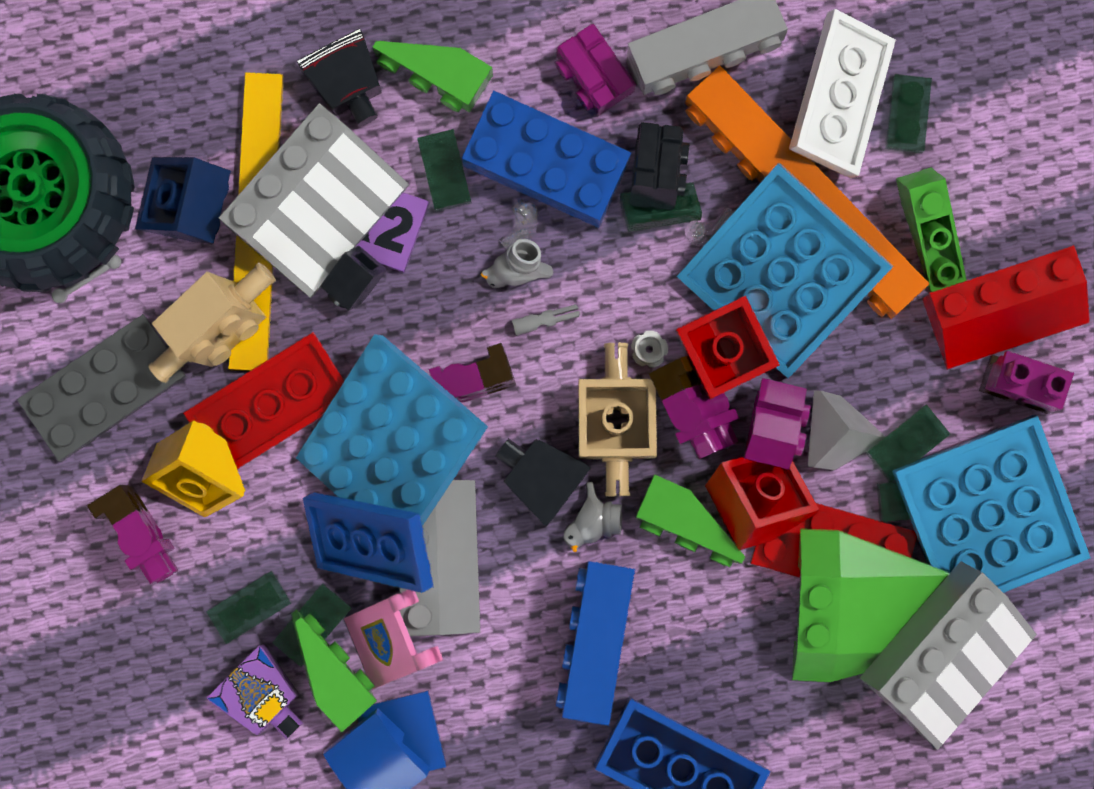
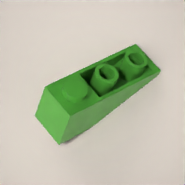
[373,41,493,113]
[896,167,967,293]
[635,475,745,568]
[291,609,377,732]

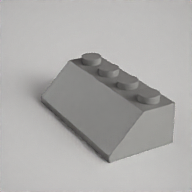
[626,0,788,95]
[400,480,480,636]

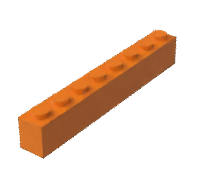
[685,66,929,319]

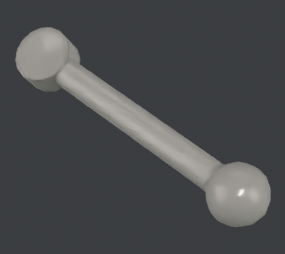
[52,255,121,303]

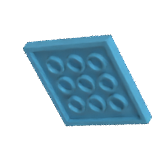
[676,163,893,379]
[296,334,488,526]
[892,415,1091,593]

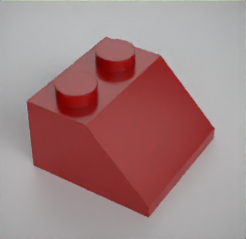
[676,296,780,399]
[705,457,819,550]

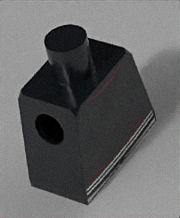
[297,28,382,126]

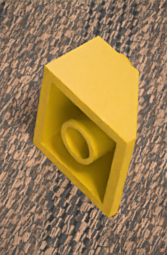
[141,420,245,518]

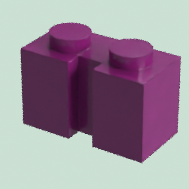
[744,378,811,469]

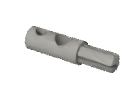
[512,304,580,336]

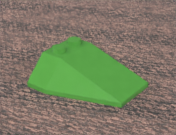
[792,528,950,682]

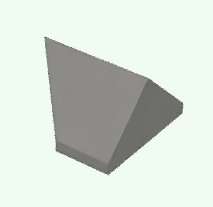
[808,390,887,471]

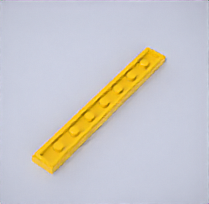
[228,73,284,371]

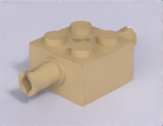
[148,263,276,383]
[578,343,657,497]

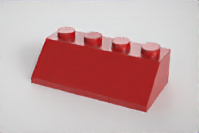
[922,246,1090,370]

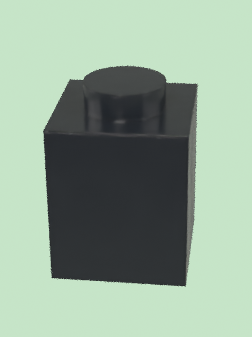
[320,246,387,311]

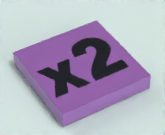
[356,192,430,273]

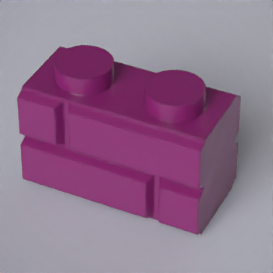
[554,24,636,116]

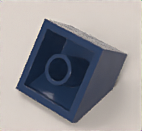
[135,157,231,244]

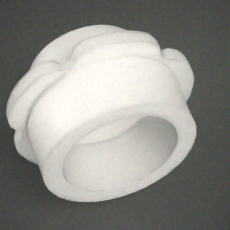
[631,331,668,368]

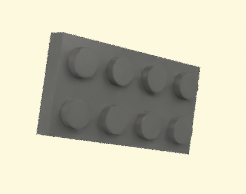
[17,314,187,462]

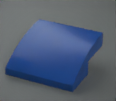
[357,690,447,771]
[323,708,430,789]

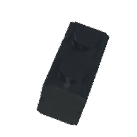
[630,122,690,211]

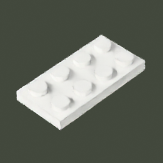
[789,9,896,178]

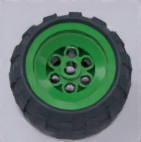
[0,94,135,292]

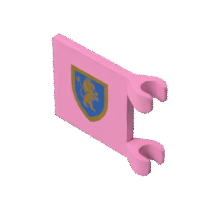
[344,590,443,689]

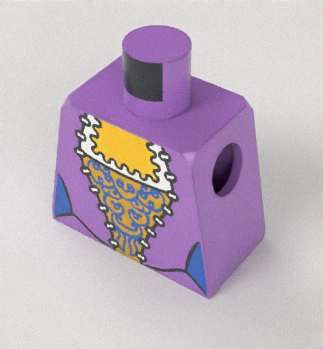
[207,645,303,740]

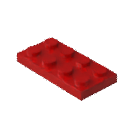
[183,332,345,469]
[750,503,917,578]

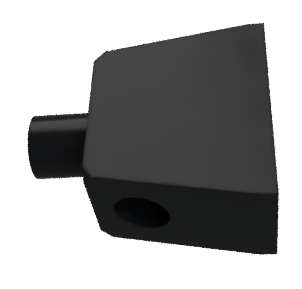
[495,438,591,527]

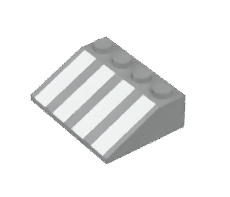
[219,103,409,298]
[860,561,1037,750]

